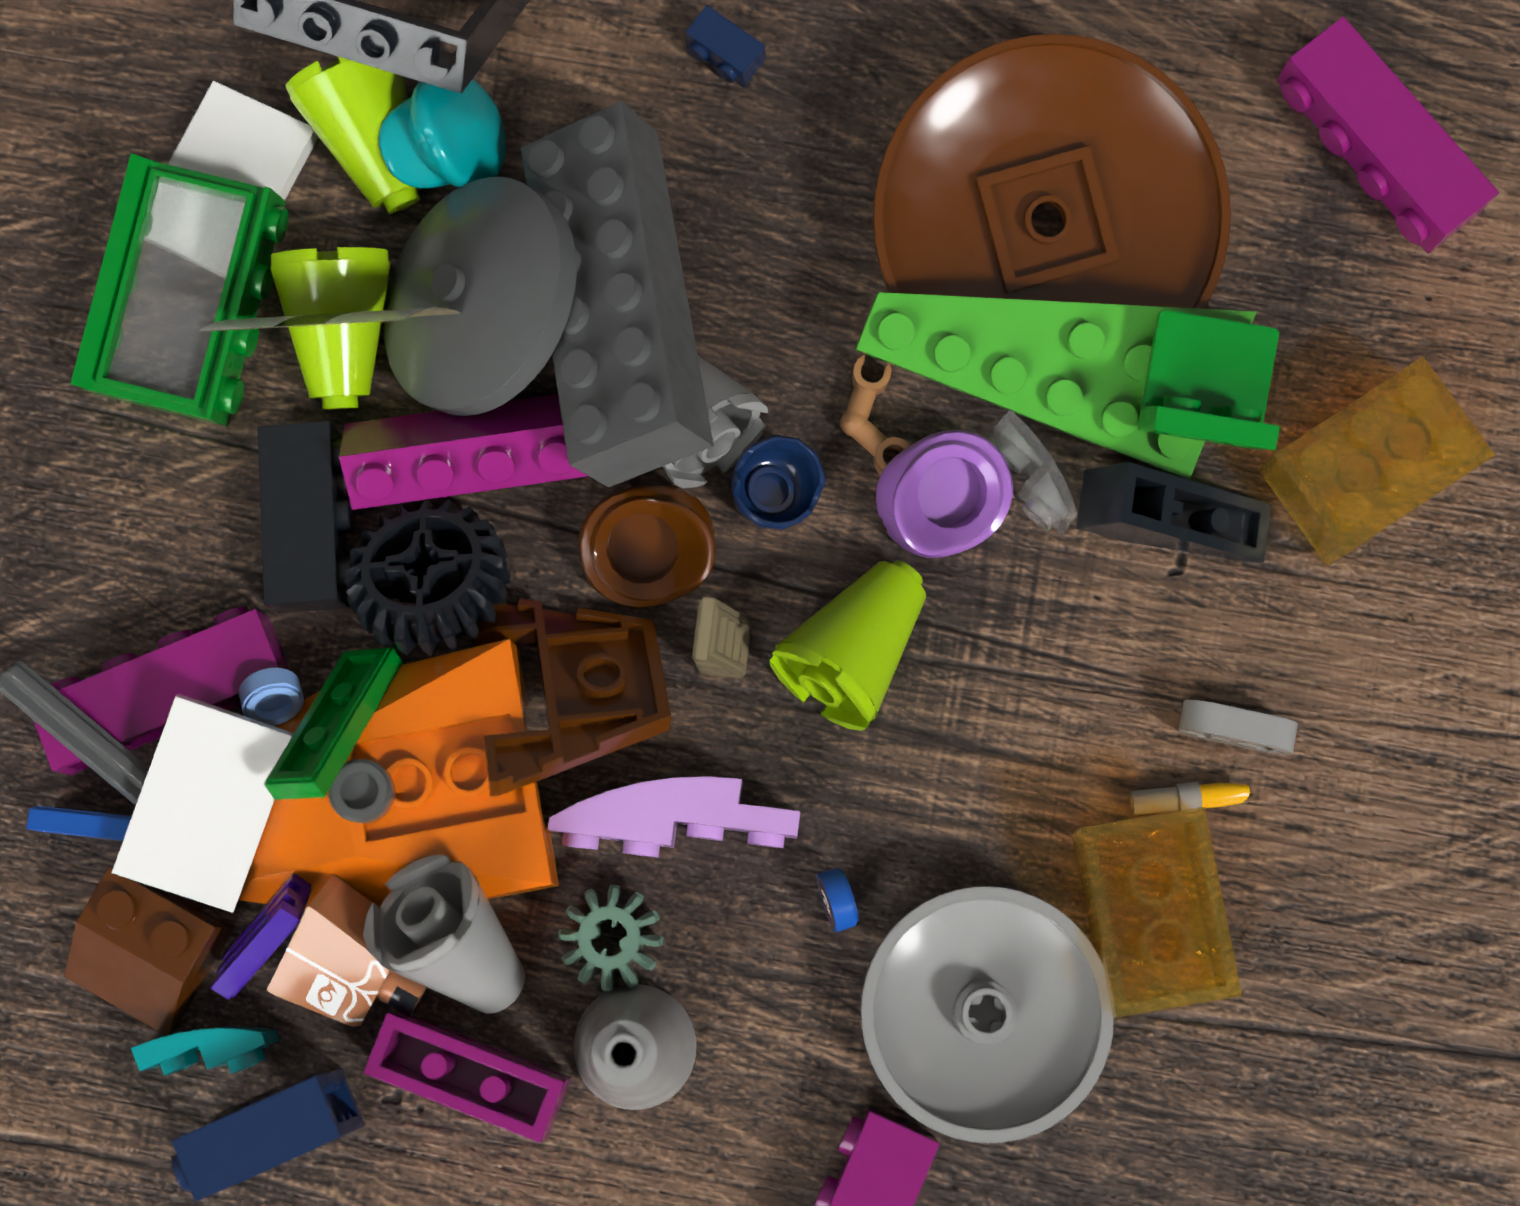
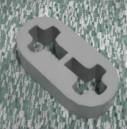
[1178,700,1298,755]

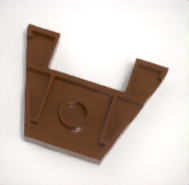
[472,598,671,797]

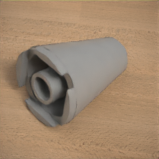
[663,355,768,489]
[363,854,525,1014]
[573,984,697,1110]

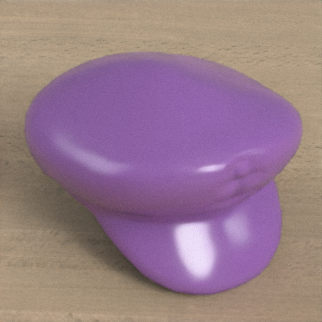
[876,430,1014,558]

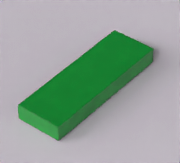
[263,648,403,800]

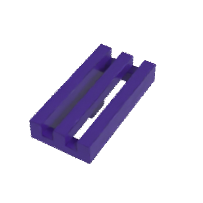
[211,873,311,1000]

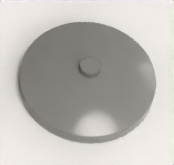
[861,887,1114,1143]

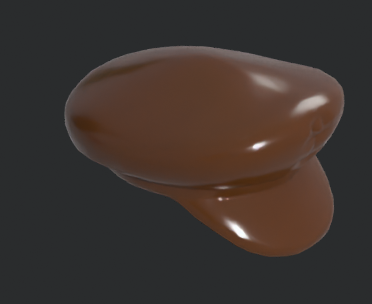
[578,485,716,607]

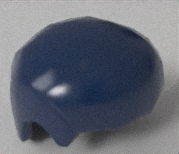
[730,435,826,531]

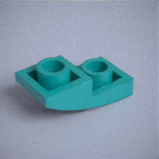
[131,1026,280,1076]

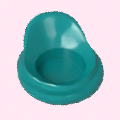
[379,79,506,188]

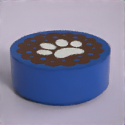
[816,867,859,933]

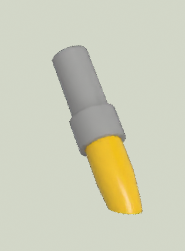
[1130,782,1250,815]

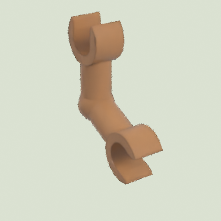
[840,355,910,475]

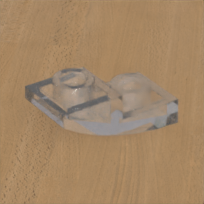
[989,409,1078,535]

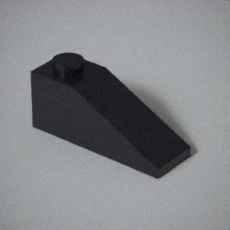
[1076,462,1271,563]

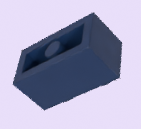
[685,5,765,87]

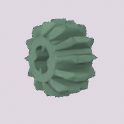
[558,885,664,991]

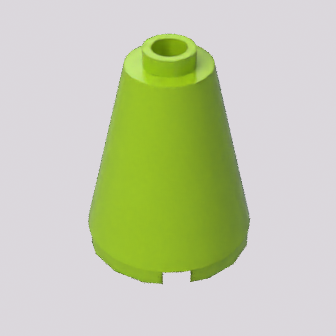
[285,57,421,213]
[270,247,391,410]
[769,560,926,731]

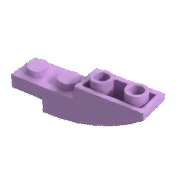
[548,777,800,858]

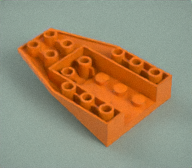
[239,639,560,910]

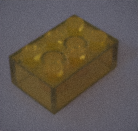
[1259,356,1495,567]
[1071,807,1242,1018]

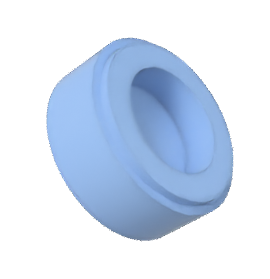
[239,668,304,726]

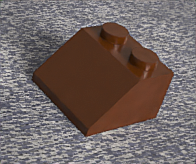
[64,867,234,1036]

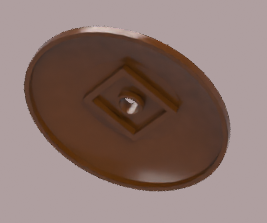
[872,34,1231,309]

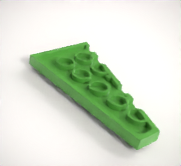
[854,292,1257,480]

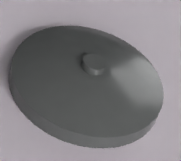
[384,177,577,416]

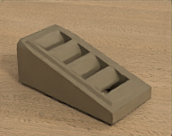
[692,597,752,679]

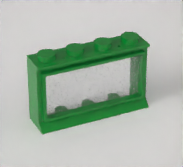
[70,153,289,427]

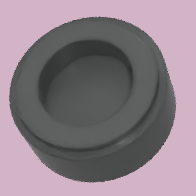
[328,759,395,824]

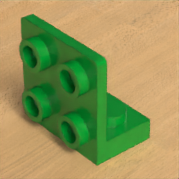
[1137,310,1280,451]

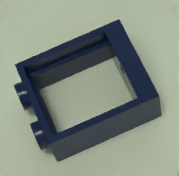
[171,1069,365,1202]

